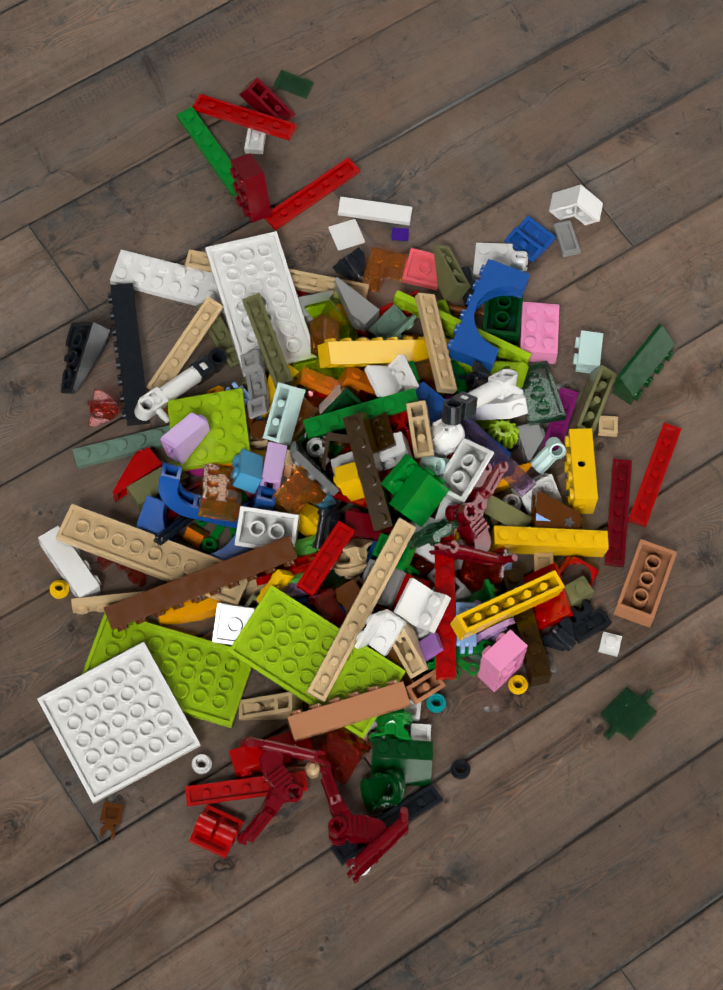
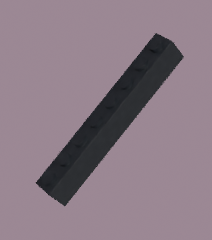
[108,283,150,426]

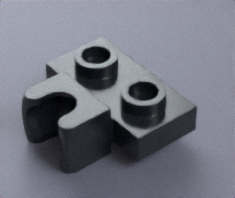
[570,600,612,644]

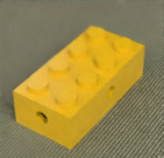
[563,428,598,514]

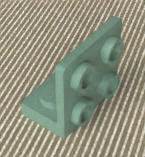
[367,304,417,340]

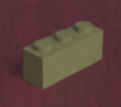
[127,460,188,513]

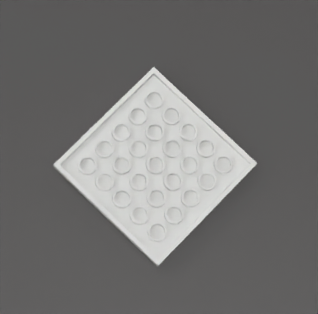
[37,642,201,804]

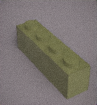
[567,365,617,435]

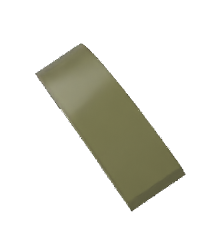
[195,298,240,369]
[484,495,532,527]

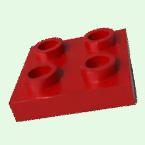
[189,805,244,859]

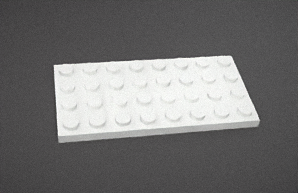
[205,231,317,377]

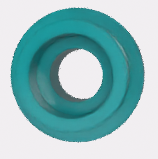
[426,693,446,713]

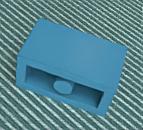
[231,449,263,494]

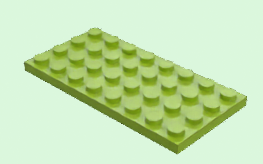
[228,585,406,739]
[82,613,252,728]

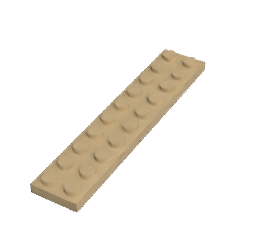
[56,504,249,605]

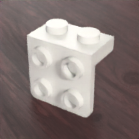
[364,355,419,398]

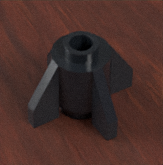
[332,246,366,281]
[458,361,491,393]
[541,616,576,652]

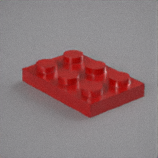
[523,563,573,631]

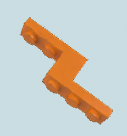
[299,367,377,396]

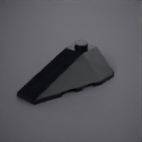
[61,322,111,394]

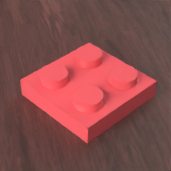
[402,248,438,291]

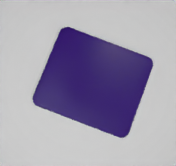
[392,227,409,241]

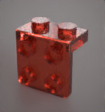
[459,547,508,591]
[318,727,372,784]

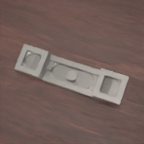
[240,349,270,419]

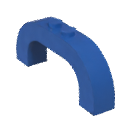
[158,463,277,528]

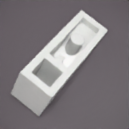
[469,394,528,421]

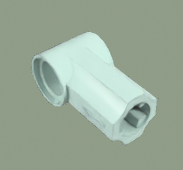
[531,437,566,474]
[419,456,450,476]

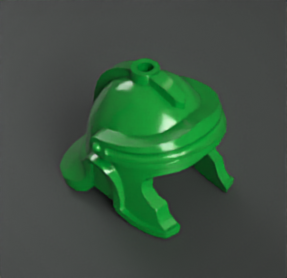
[368,708,413,742]

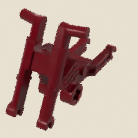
[429,462,518,566]
[237,736,325,845]
[319,760,409,884]

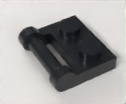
[312,508,344,549]

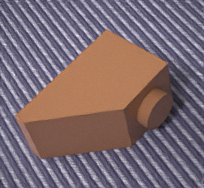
[405,669,446,705]

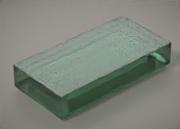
[274,70,314,99]

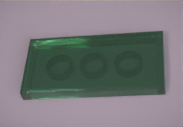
[522,361,566,426]

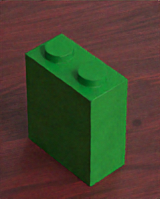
[389,466,450,528]

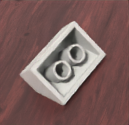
[440,438,494,504]
[234,506,300,548]

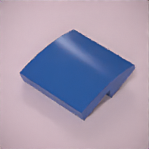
[504,216,556,263]

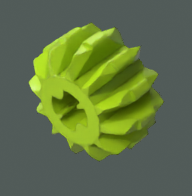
[487,419,519,449]

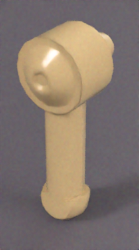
[285,762,320,779]

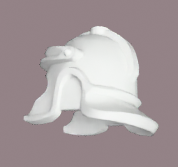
[431,419,465,458]

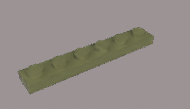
[242,293,294,389]

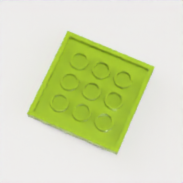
[167,388,251,471]

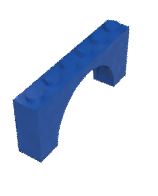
[447,259,530,373]
[135,495,254,561]

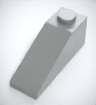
[334,277,379,333]

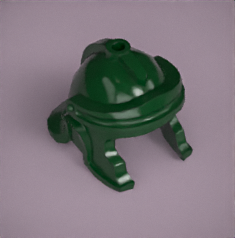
[360,770,406,811]

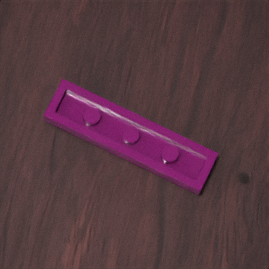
[541,387,579,460]

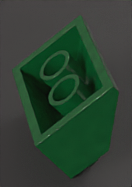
[371,738,433,787]

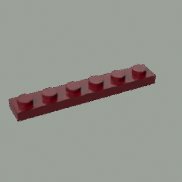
[604,458,632,568]

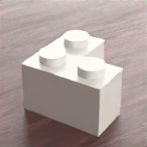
[549,185,603,225]

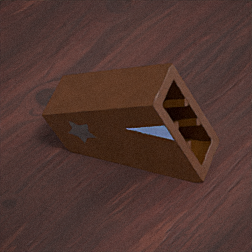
[530,491,583,530]

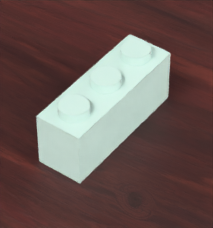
[263,382,305,445]

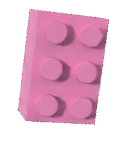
[519,302,559,364]
[478,630,528,692]

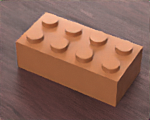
[613,539,677,628]

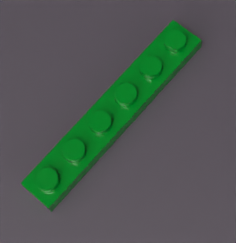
[177,107,237,197]
[303,388,418,440]

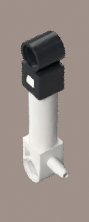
[134,348,227,423]
[442,369,524,425]

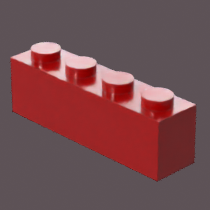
[229,732,313,779]

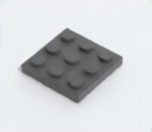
[289,441,339,496]

